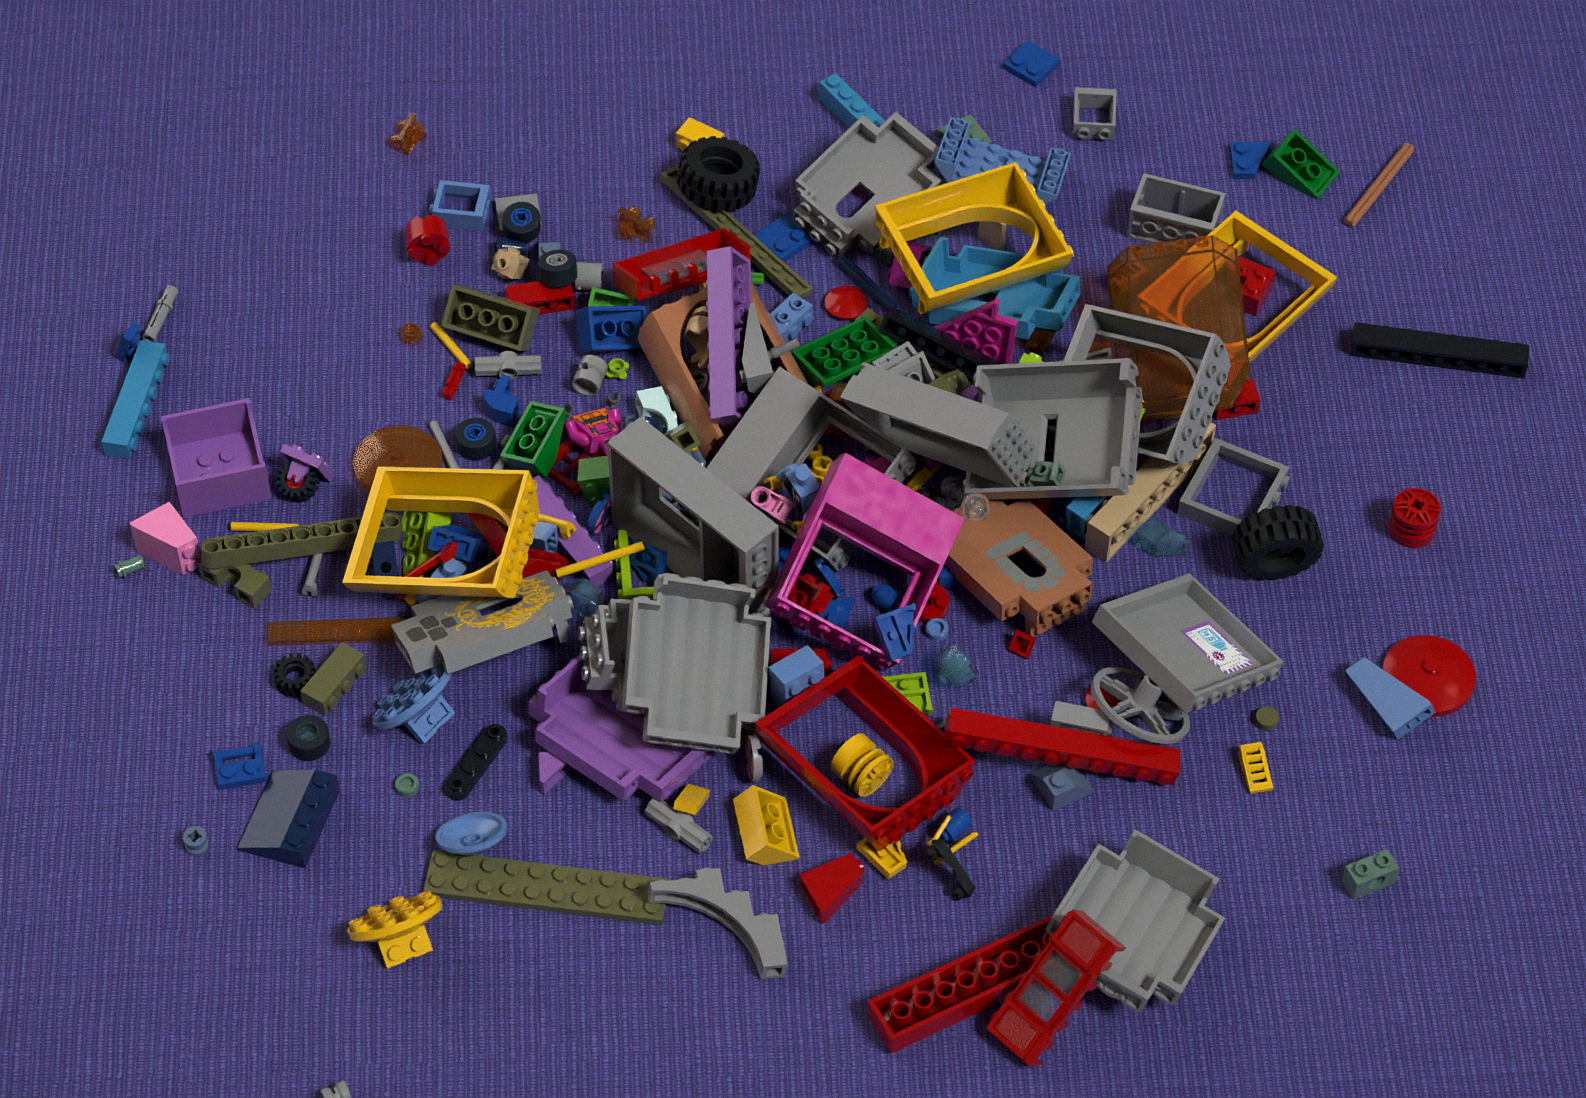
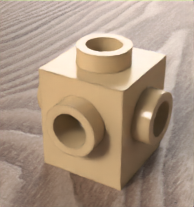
[492,247,530,279]

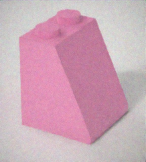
[130,502,202,575]

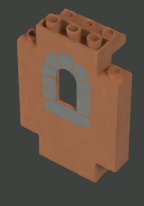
[944,498,1093,637]

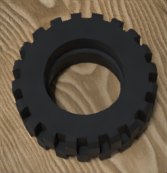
[677,136,760,212]
[1232,505,1324,581]

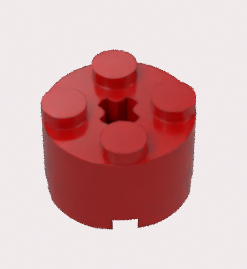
[405,215,450,266]

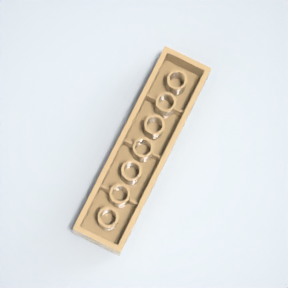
[1084,422,1216,563]

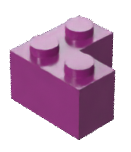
[888,241,932,289]

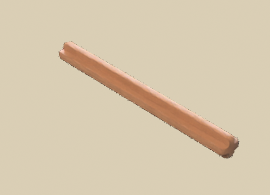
[1345,142,1414,227]

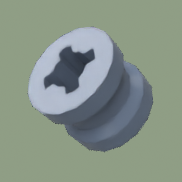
[183,826,209,856]

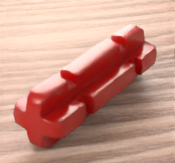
[442,362,466,400]

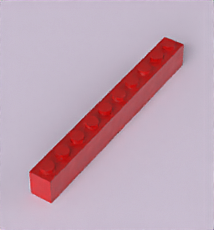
[944,707,1181,785]

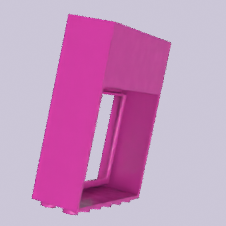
[764,453,965,671]

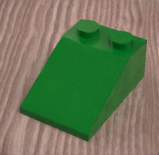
[1262,129,1340,200]
[500,401,566,478]

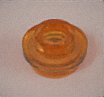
[401,323,423,344]

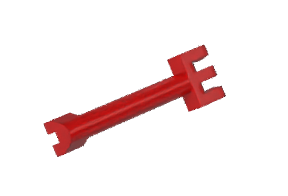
[396,541,458,599]

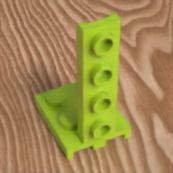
[614,530,654,600]

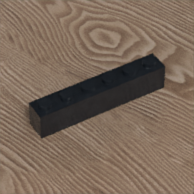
[878,306,1003,381]

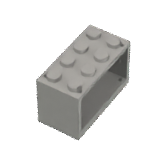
[1127,173,1226,253]

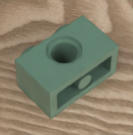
[1342,849,1400,900]

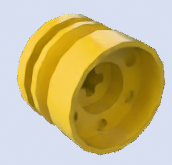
[830,733,894,797]

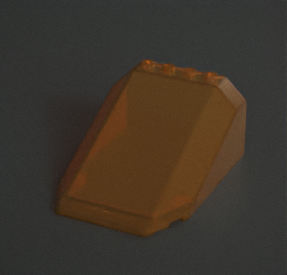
[1107,235,1251,420]

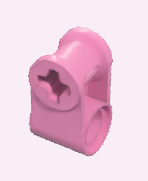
[751,486,797,525]

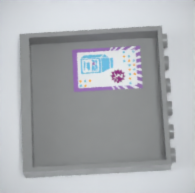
[1092,573,1284,713]

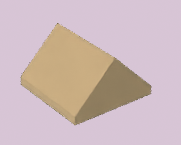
[978,221,1007,251]

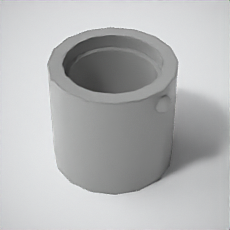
[575,262,603,290]

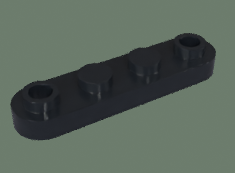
[445,724,507,801]

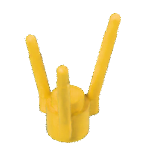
[927,815,978,866]

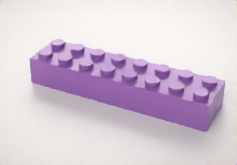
[705,246,754,431]

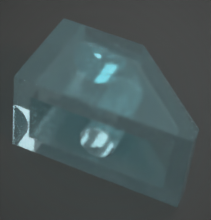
[563,578,603,618]

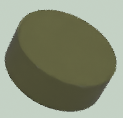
[1255,706,1279,730]

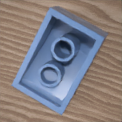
[769,645,825,711]

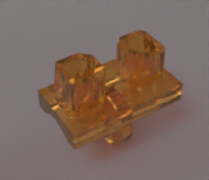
[390,113,427,155]
[618,205,656,243]

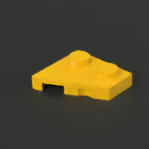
[856,838,907,880]

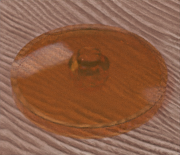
[353,425,443,494]

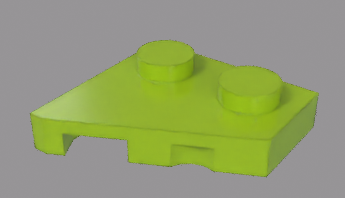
[883,672,933,715]

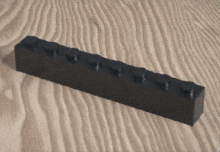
[1350,322,1529,379]

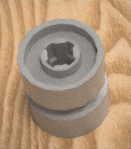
[572,355,608,397]

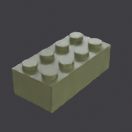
[441,284,540,351]

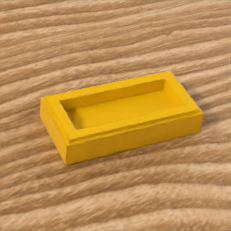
[673,784,710,815]

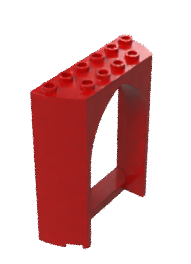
[755,655,976,851]

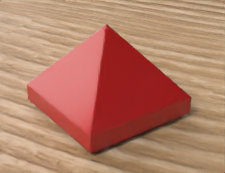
[1007,629,1037,659]

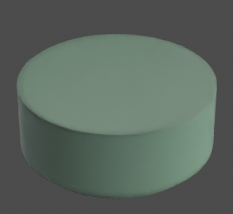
[395,773,419,798]

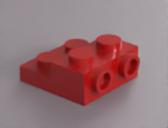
[782,573,834,630]

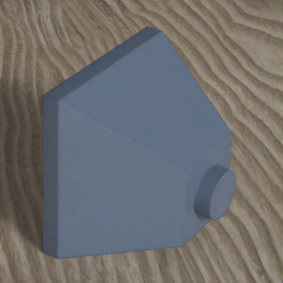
[1029,764,1094,811]

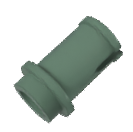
[114,555,145,578]

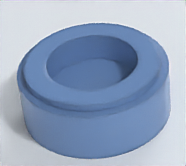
[925,618,948,641]

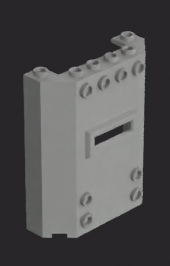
[963,358,1143,500]

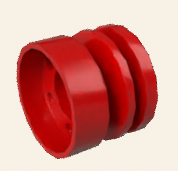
[1388,488,1441,548]

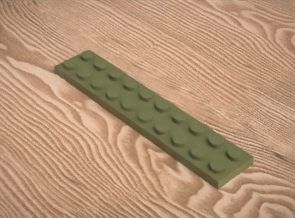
[423,850,670,925]

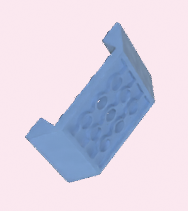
[934,117,1071,205]

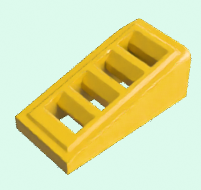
[1238,742,1273,794]

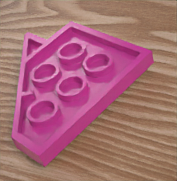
[934,299,1018,364]

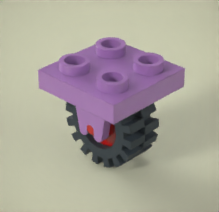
[276,444,334,503]

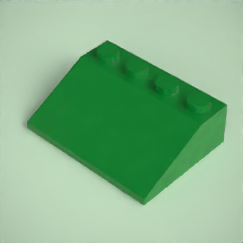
[791,316,898,387]

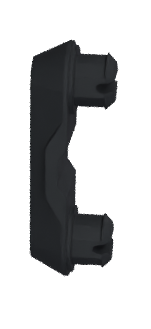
[917,487,955,512]
[924,839,976,901]

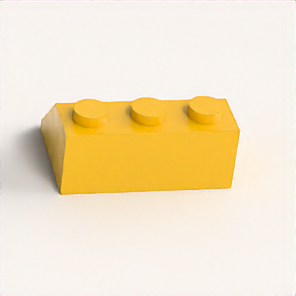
[733,785,800,865]

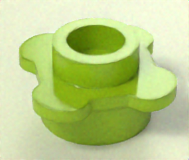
[606,358,629,380]

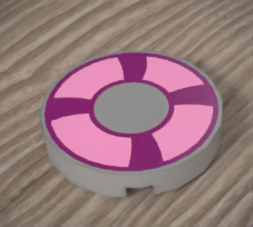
[745,735,763,782]

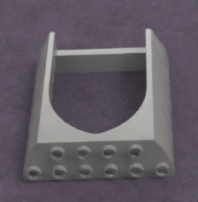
[1047,304,1231,463]
[840,362,1035,487]

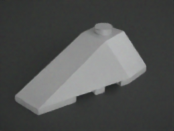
[739,302,773,395]

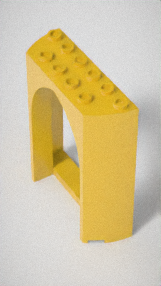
[875,162,1074,314]
[1137,211,1337,376]
[342,467,539,598]

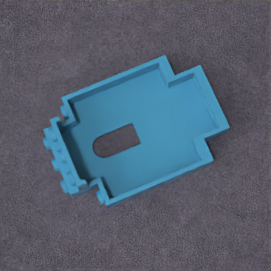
[909,237,1081,340]

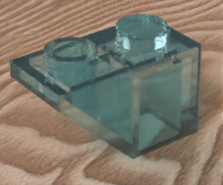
[1135,516,1189,557]

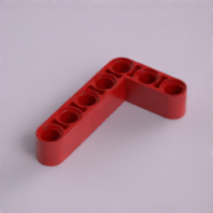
[467,513,570,583]

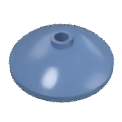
[436,812,508,855]

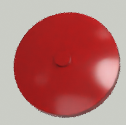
[1382,635,1476,717]

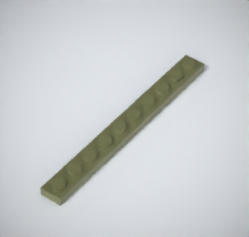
[660,166,813,299]

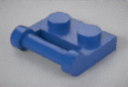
[213,742,266,790]

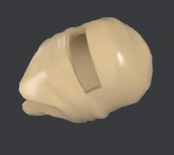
[685,306,709,370]

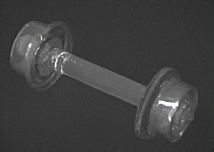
[940,476,990,522]

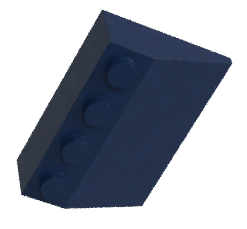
[238,770,340,869]

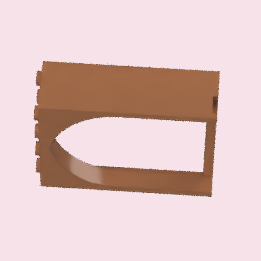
[638,282,809,464]

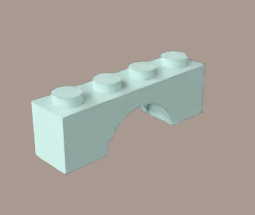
[635,386,678,433]

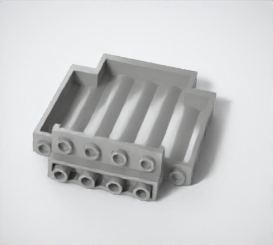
[621,573,771,754]
[1045,829,1225,1012]

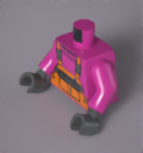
[561,392,621,455]

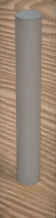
[429,420,460,469]

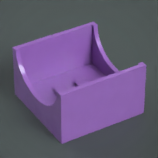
[161,398,272,518]

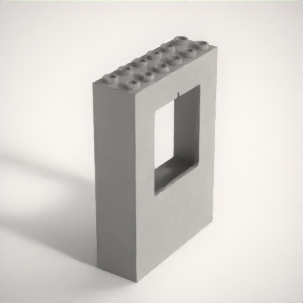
[607,416,779,617]

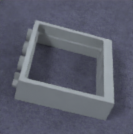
[1178,438,1290,536]

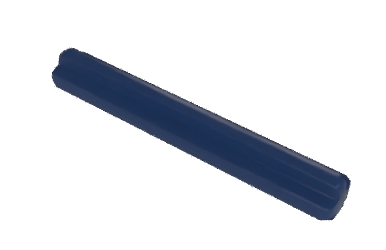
[837,255,898,311]

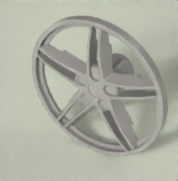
[1091,667,1190,744]

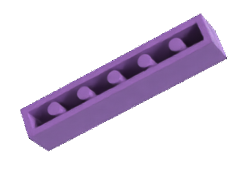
[532,475,614,591]

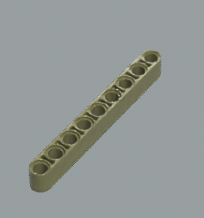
[201,513,402,569]

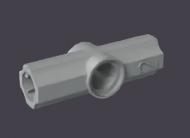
[475,351,542,380]
[645,798,713,853]

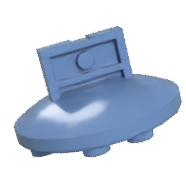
[372,664,455,744]

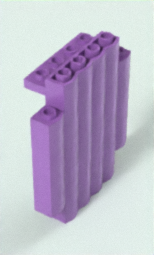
[528,652,716,802]

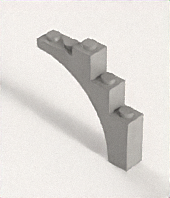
[647,867,788,979]

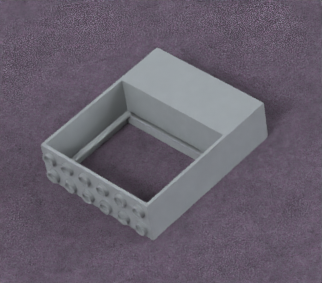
[706,366,917,572]

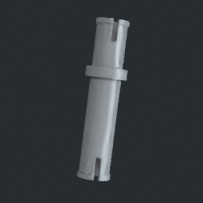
[142,285,179,342]

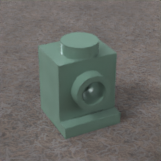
[1028,460,1066,486]

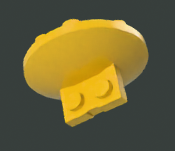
[347,891,443,968]

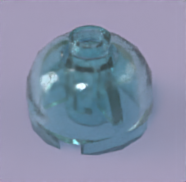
[935,642,980,688]

